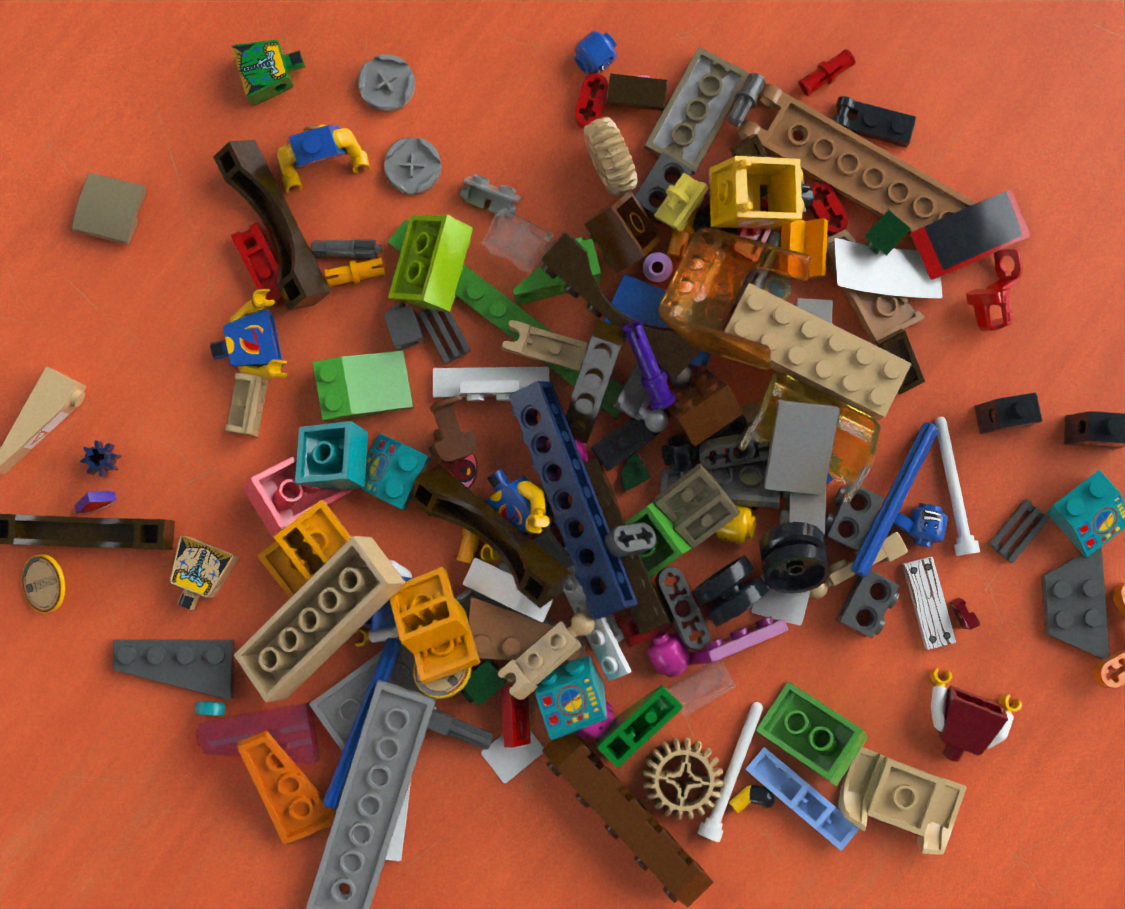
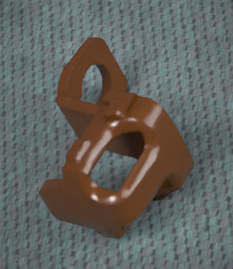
[428,395,477,464]

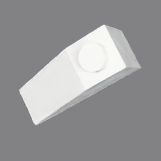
[462,558,553,623]

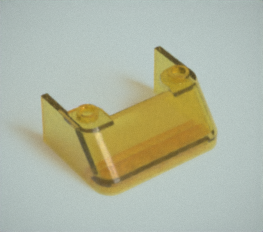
[739,373,880,503]

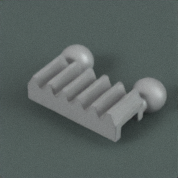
[613,362,691,432]

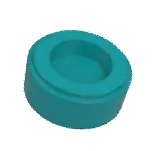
[195,701,226,715]

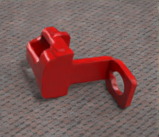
[966,249,1023,331]

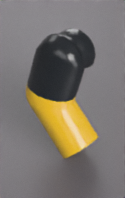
[729,785,775,814]

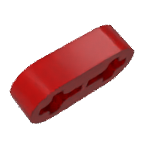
[575,73,609,129]
[810,182,848,236]

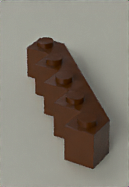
[542,732,714,907]

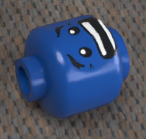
[574,31,617,74]
[906,503,948,548]

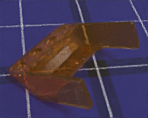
[659,227,811,370]

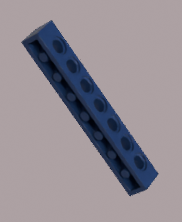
[509,381,638,620]

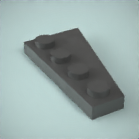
[660,460,780,508]
[113,639,234,700]

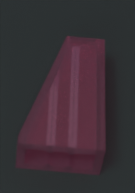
[196,701,320,765]

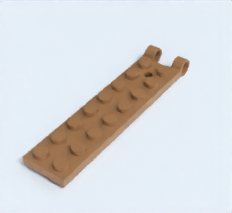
[736,84,977,235]

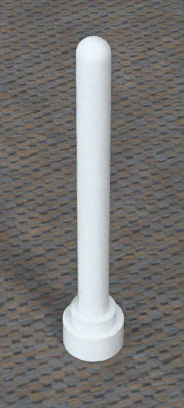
[935,417,980,556]
[697,702,763,842]

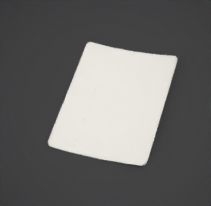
[751,575,810,626]
[481,731,544,784]

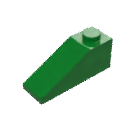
[596,685,684,768]

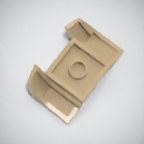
[838,747,967,854]

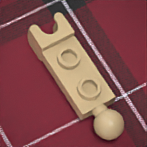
[502,320,588,372]
[809,532,908,599]
[498,612,595,699]

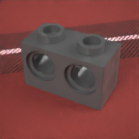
[635,152,693,225]
[823,483,884,552]
[835,570,899,638]

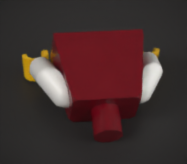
[930,668,1022,762]

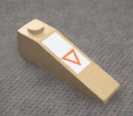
[0,366,87,475]

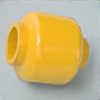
[716,506,756,544]

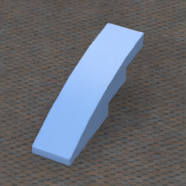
[745,747,860,851]

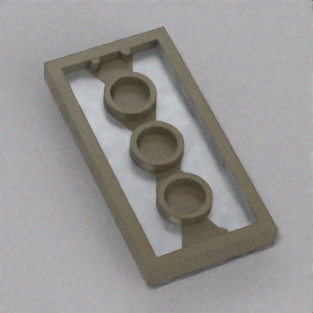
[644,47,750,175]

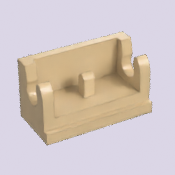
[225,373,269,437]

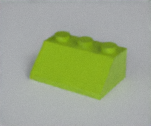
[388,215,473,312]

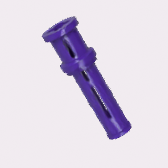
[623,321,676,410]

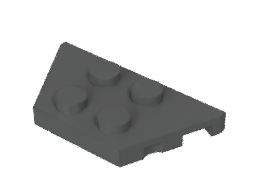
[1041,546,1110,660]

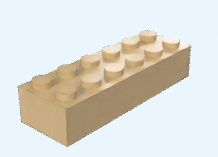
[719,283,912,421]
[234,536,406,702]

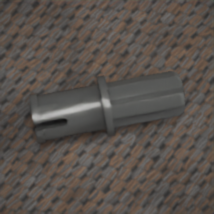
[727,73,766,127]

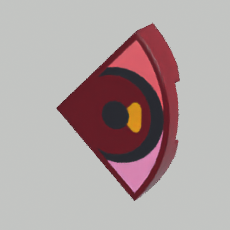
[449,452,478,489]
[949,598,980,630]

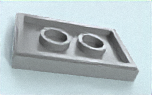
[763,400,840,495]

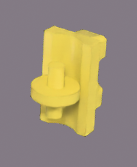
[654,173,709,231]

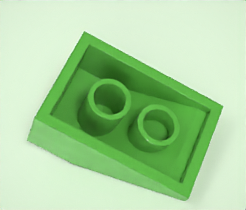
[513,237,601,306]
[312,350,414,424]
[601,502,692,586]
[755,681,868,786]

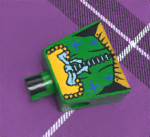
[232,40,305,106]

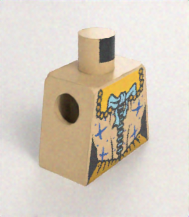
[170,536,239,610]

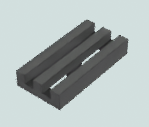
[418,309,471,364]
[987,499,1050,563]

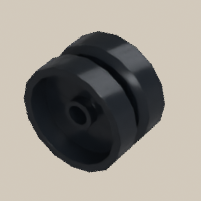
[759,522,830,594]
[692,555,769,627]

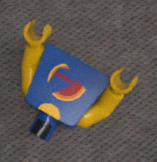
[277,125,370,194]
[210,289,288,380]
[480,469,553,563]

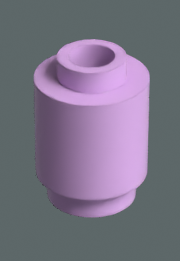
[643,252,673,282]

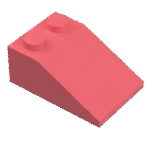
[243,455,355,539]

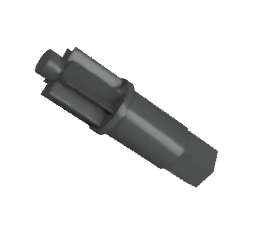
[311,239,382,259]

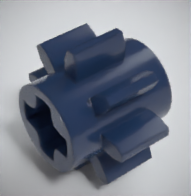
[80,440,121,477]

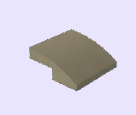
[72,173,147,245]
[654,463,740,549]

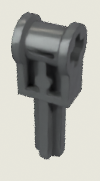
[427,705,494,750]

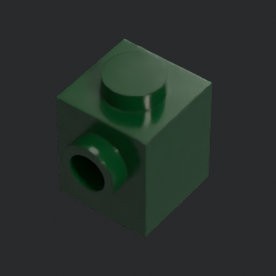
[864,209,911,256]
[460,659,507,706]

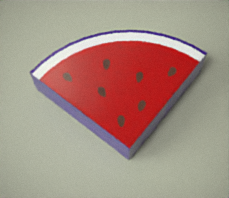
[75,491,117,515]

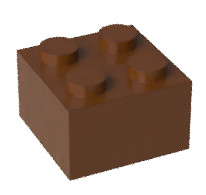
[584,190,662,273]
[663,369,744,447]

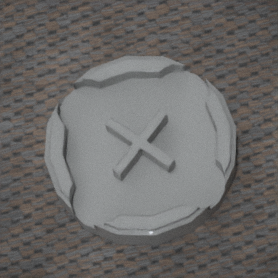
[358,54,415,112]
[384,137,442,195]

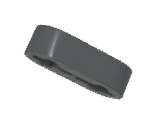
[604,523,656,557]

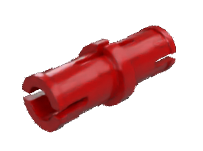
[798,49,856,96]

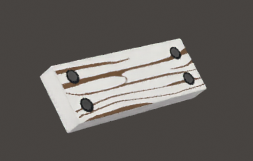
[902,557,956,650]

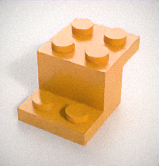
[257,500,352,598]
[390,567,480,685]

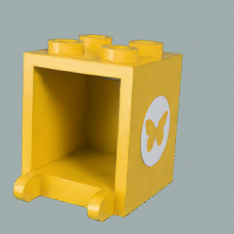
[709,156,804,229]

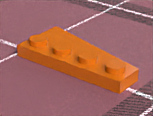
[237,730,336,845]

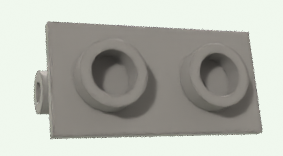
[460,174,522,218]

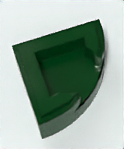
[621,452,651,492]

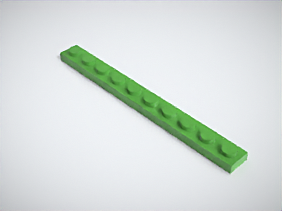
[388,219,623,419]

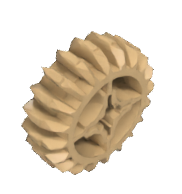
[583,117,638,197]
[643,737,724,820]

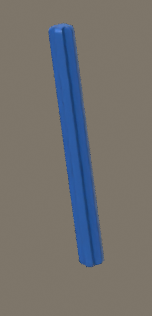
[851,422,938,577]
[323,638,403,809]

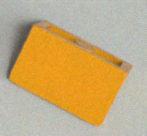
[779,218,828,280]

